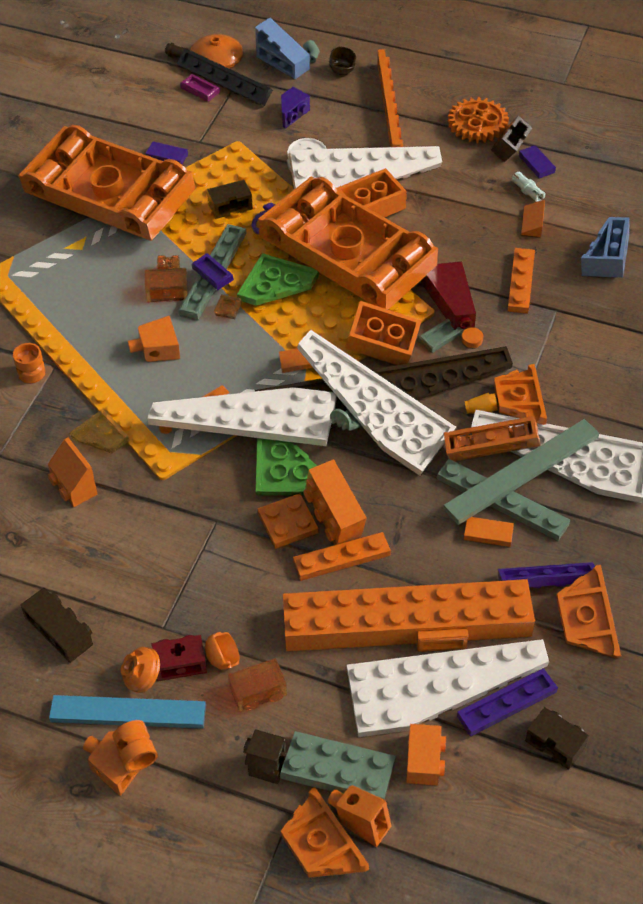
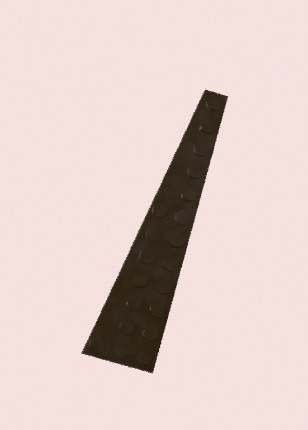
[255,346,513,429]

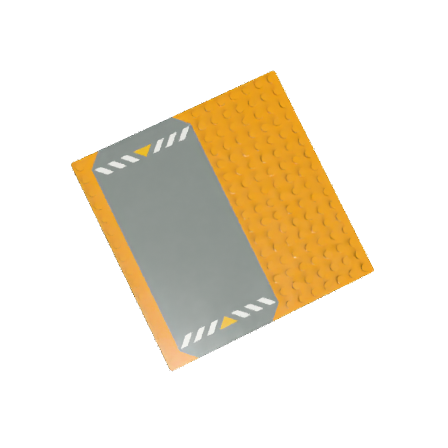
[0,141,434,480]

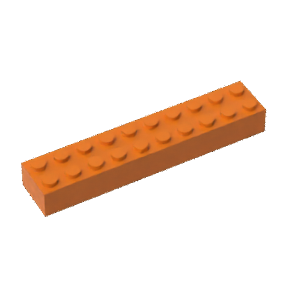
[283,579,535,651]

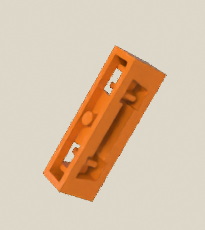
[444,416,541,461]

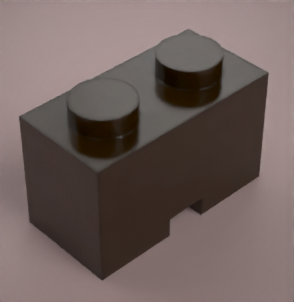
[491,115,532,162]
[207,180,253,219]
[525,707,589,770]
[243,729,286,784]

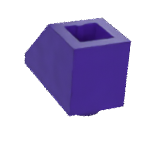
[281,86,310,128]

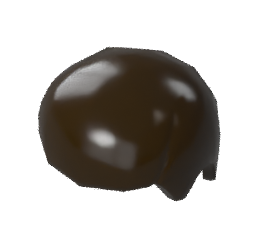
[329,47,356,75]

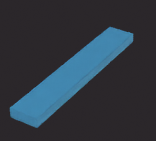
[49,695,206,729]

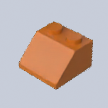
[48,437,98,507]

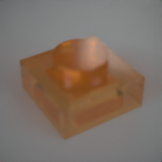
[214,294,242,319]

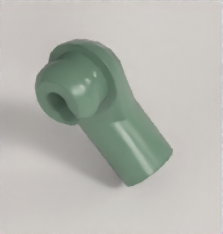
[303,40,320,63]

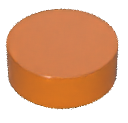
[462,328,483,348]

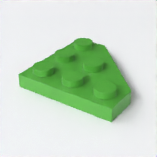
[237,253,319,306]
[256,438,319,496]

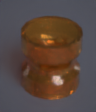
[157,255,180,276]

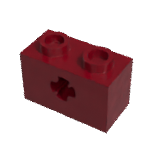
[151,635,207,682]

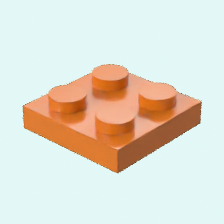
[257,493,318,549]

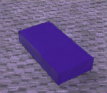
[145,142,188,164]
[519,145,556,178]
[191,253,234,290]

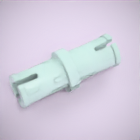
[512,172,545,202]

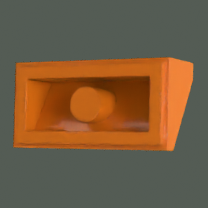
[521,200,545,237]

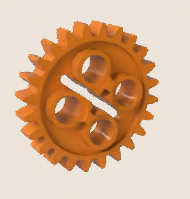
[448,97,509,143]

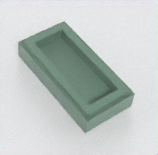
[418,319,464,353]

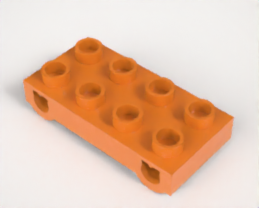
[18,125,195,241]
[258,176,438,310]

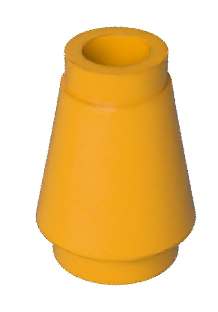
[464,392,498,414]

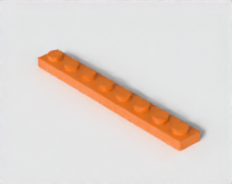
[377,49,403,147]

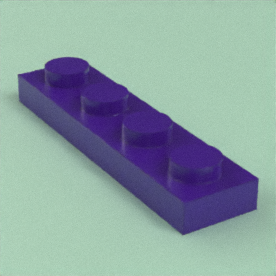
[498,562,595,588]
[457,668,558,737]

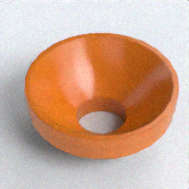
[120,647,160,693]

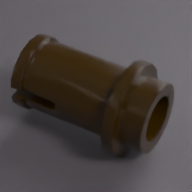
[165,42,188,58]

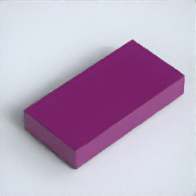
[180,74,220,102]

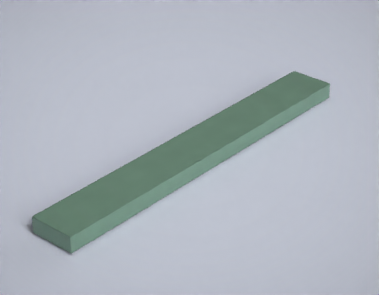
[443,419,599,525]

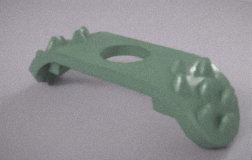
[330,409,362,430]

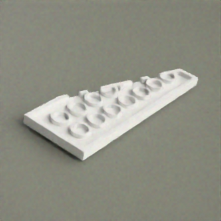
[289,146,442,189]
[297,330,456,476]
[148,388,337,446]
[471,410,643,503]
[347,639,549,737]

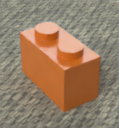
[406,724,446,786]

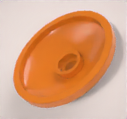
[190,34,243,68]

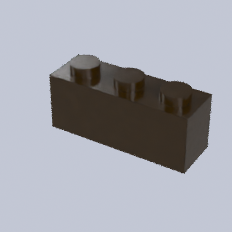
[21,587,93,663]

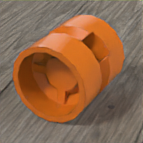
[13,343,46,384]
[112,720,158,772]

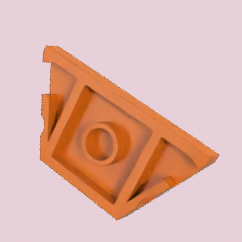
[494,364,547,425]
[556,564,621,659]
[281,787,369,878]

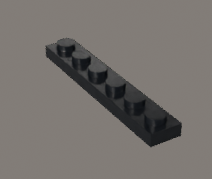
[177,48,273,106]

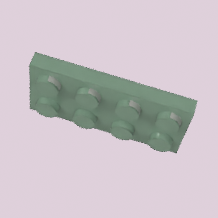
[280,731,396,800]

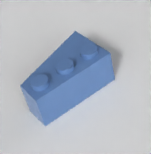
[255,18,310,79]
[581,217,629,278]

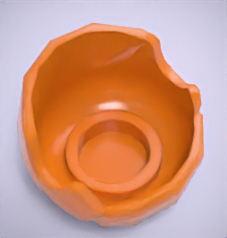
[205,632,240,670]

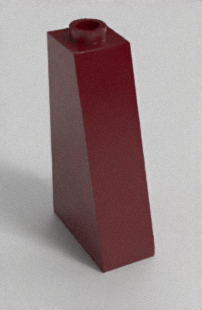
[421,261,476,330]

